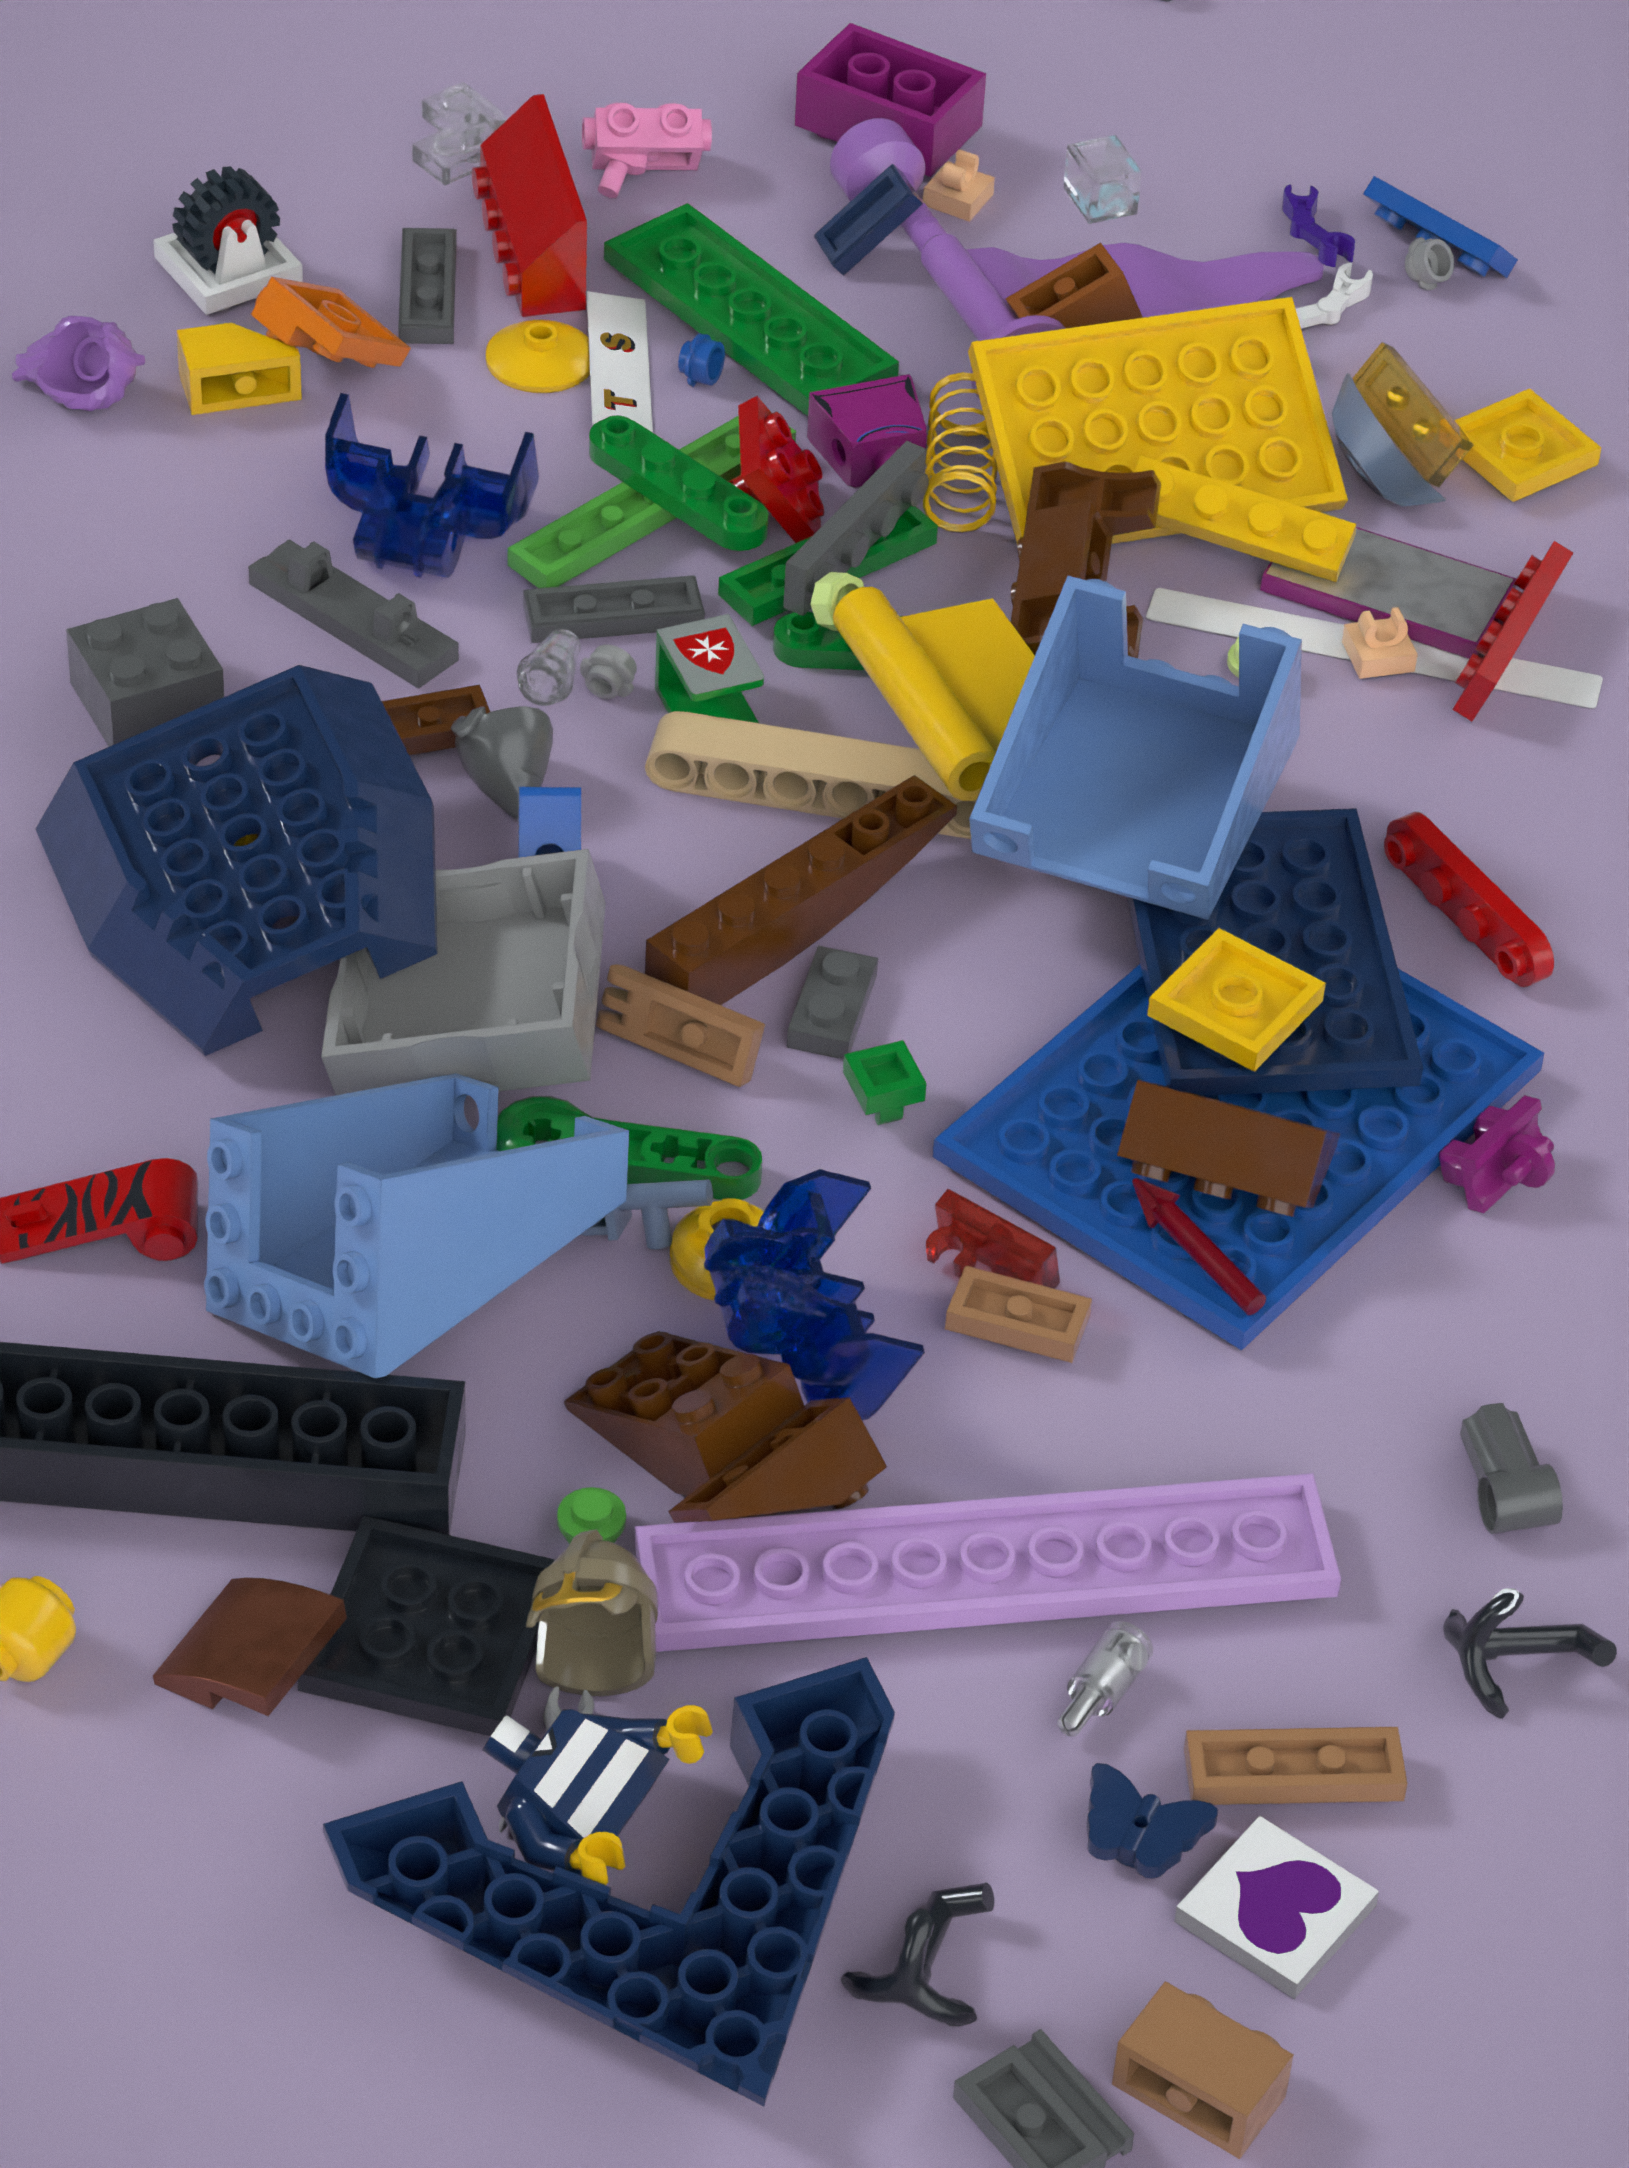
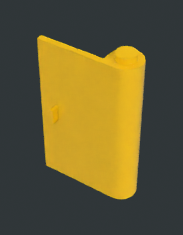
[833,587,1035,801]

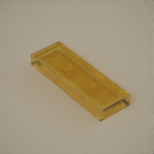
[1352,342,1474,487]

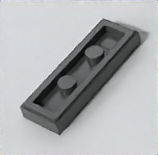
[398,228,457,344]
[523,575,705,643]

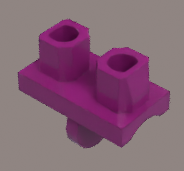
[1439,1095,1555,1213]

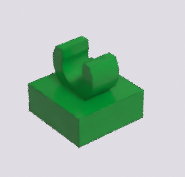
[843,1040,927,1125]

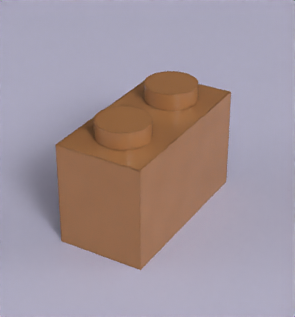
[1112,1981,1294,2159]

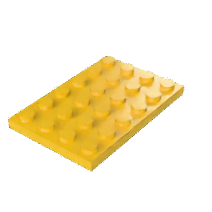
[968,297,1348,545]

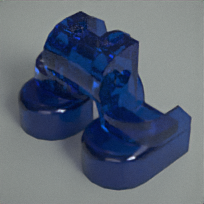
[325,393,539,578]
[704,1169,925,1421]

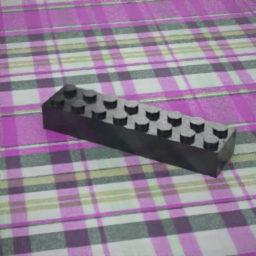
[0,1342,466,1535]

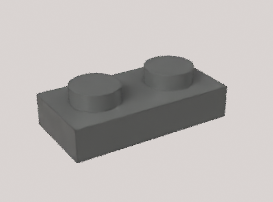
[787,946,878,1059]

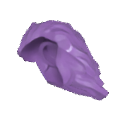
[12,315,145,411]

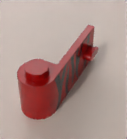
[0,1158,198,1264]

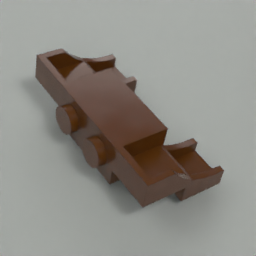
[1011,461,1161,658]

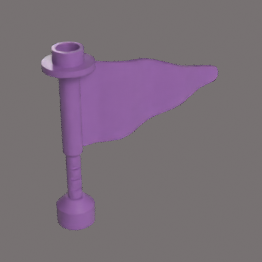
[830,118,1324,400]

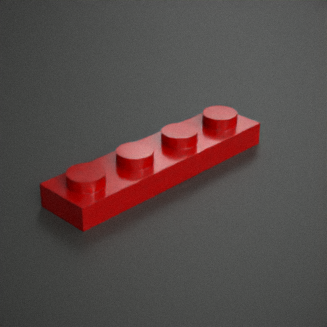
[1452,541,1574,722]

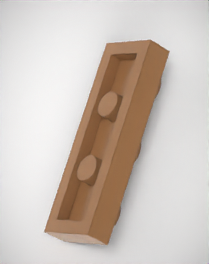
[1184,1727,1408,1805]

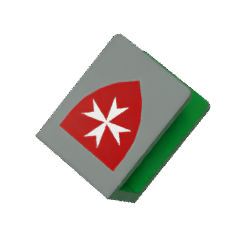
[655,614,764,723]

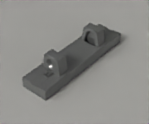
[248,539,459,689]

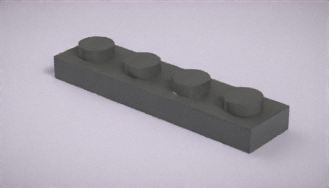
[783,441,929,616]

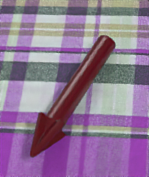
[1132,1178,1266,1315]

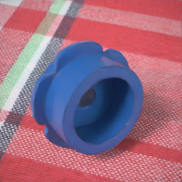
[678,333,725,387]

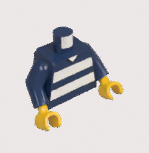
[482,1705,713,1885]

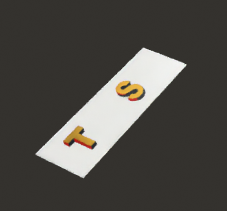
[586,291,653,432]

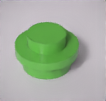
[557,1487,626,1544]

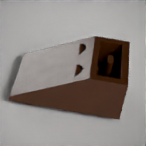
[564,1331,804,1496]

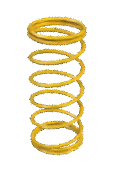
[922,372,998,533]

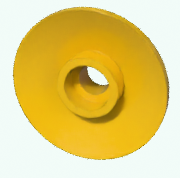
[486,320,590,393]

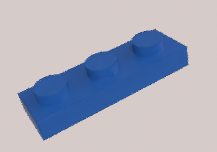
[1363,176,1518,278]

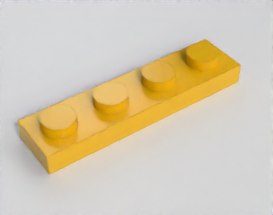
[1133,455,1356,582]

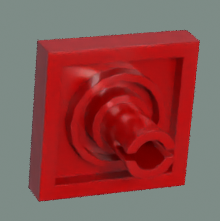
[728,395,825,543]

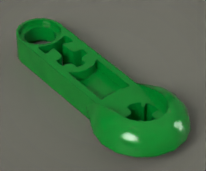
[496,1096,762,1200]

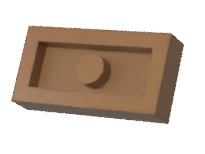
[945,1265,1092,1363]

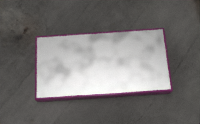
[1260,527,1517,659]

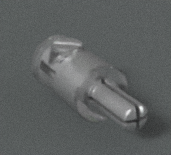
[1057,1621,1154,1737]

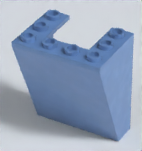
[969,576,1302,920]
[204,1073,629,1378]

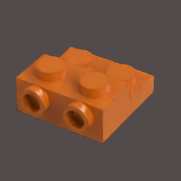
[251,276,411,368]

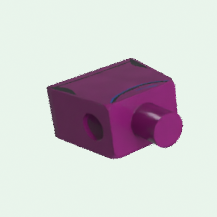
[807,374,927,488]

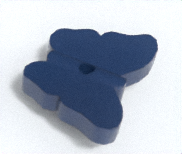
[1086,1763,1218,1879]

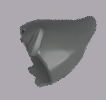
[450,706,553,820]

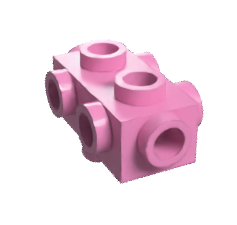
[582,103,712,198]

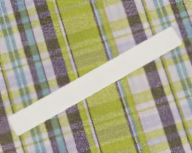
[1146,588,1603,708]

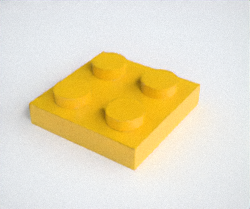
[1442,388,1602,502]
[1147,928,1326,1072]

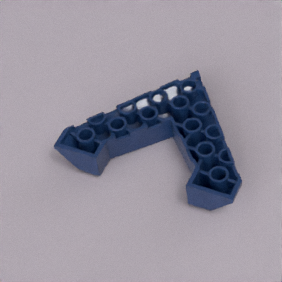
[323,1657,895,2107]

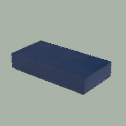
[813,163,923,276]

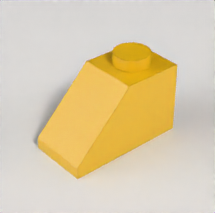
[176,322,302,415]

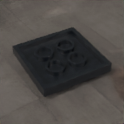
[298,1515,556,1736]

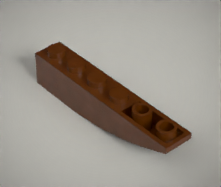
[645,775,957,1005]

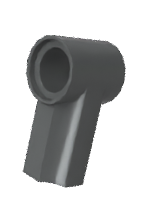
[1460,1403,1563,1534]

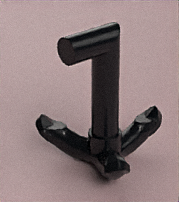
[1443,1588,1617,1719]
[841,1883,995,2027]

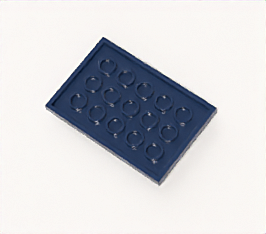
[1127,808,1423,1096]

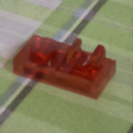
[925,1189,1060,1289]

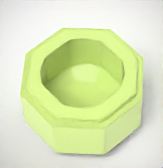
[810,572,864,631]

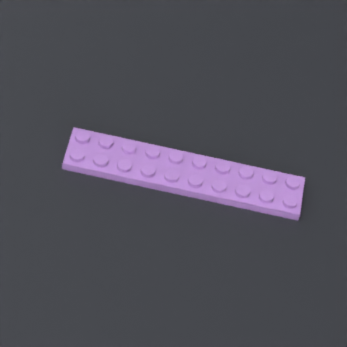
[635,1474,1341,1652]

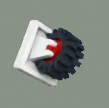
[153,166,303,315]

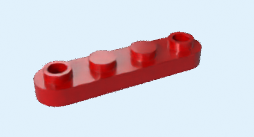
[1384,811,1554,987]

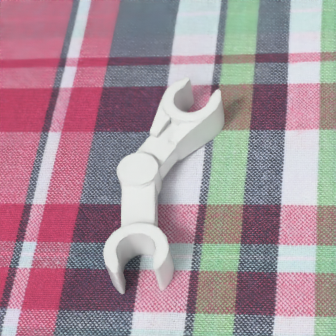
[1296,263,1373,329]

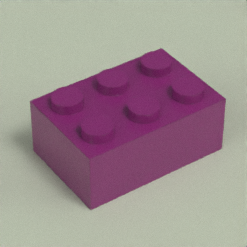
[795,23,986,177]

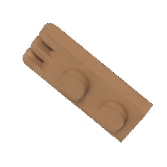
[596,964,765,1087]

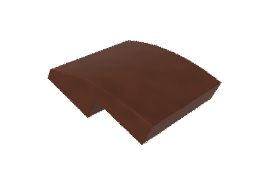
[153,1577,347,1717]

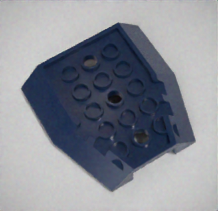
[35,665,438,1056]

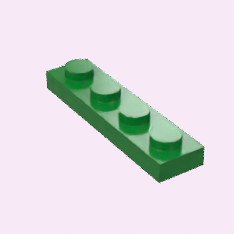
[718,506,938,626]

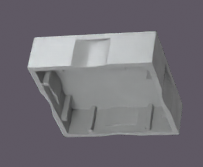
[321,849,606,1095]

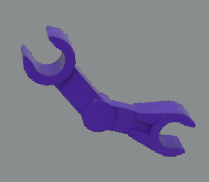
[1282,184,1355,267]

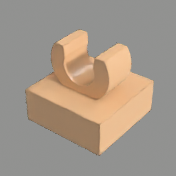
[923,149,995,222]
[1342,607,1418,679]

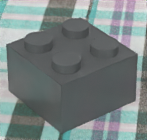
[66,598,224,747]

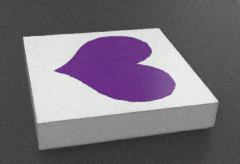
[1174,1816,1379,1999]

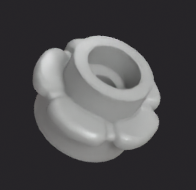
[1405,237,1454,290]
[580,645,637,699]

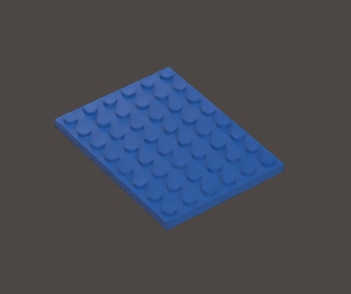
[933,964,1545,1350]

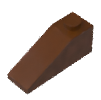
[668,1397,887,1523]

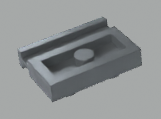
[953,2029,1134,2168]

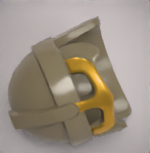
[526,1529,658,1696]

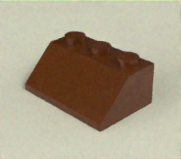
[1117,1080,1340,1217]

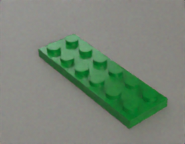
[604,203,899,416]

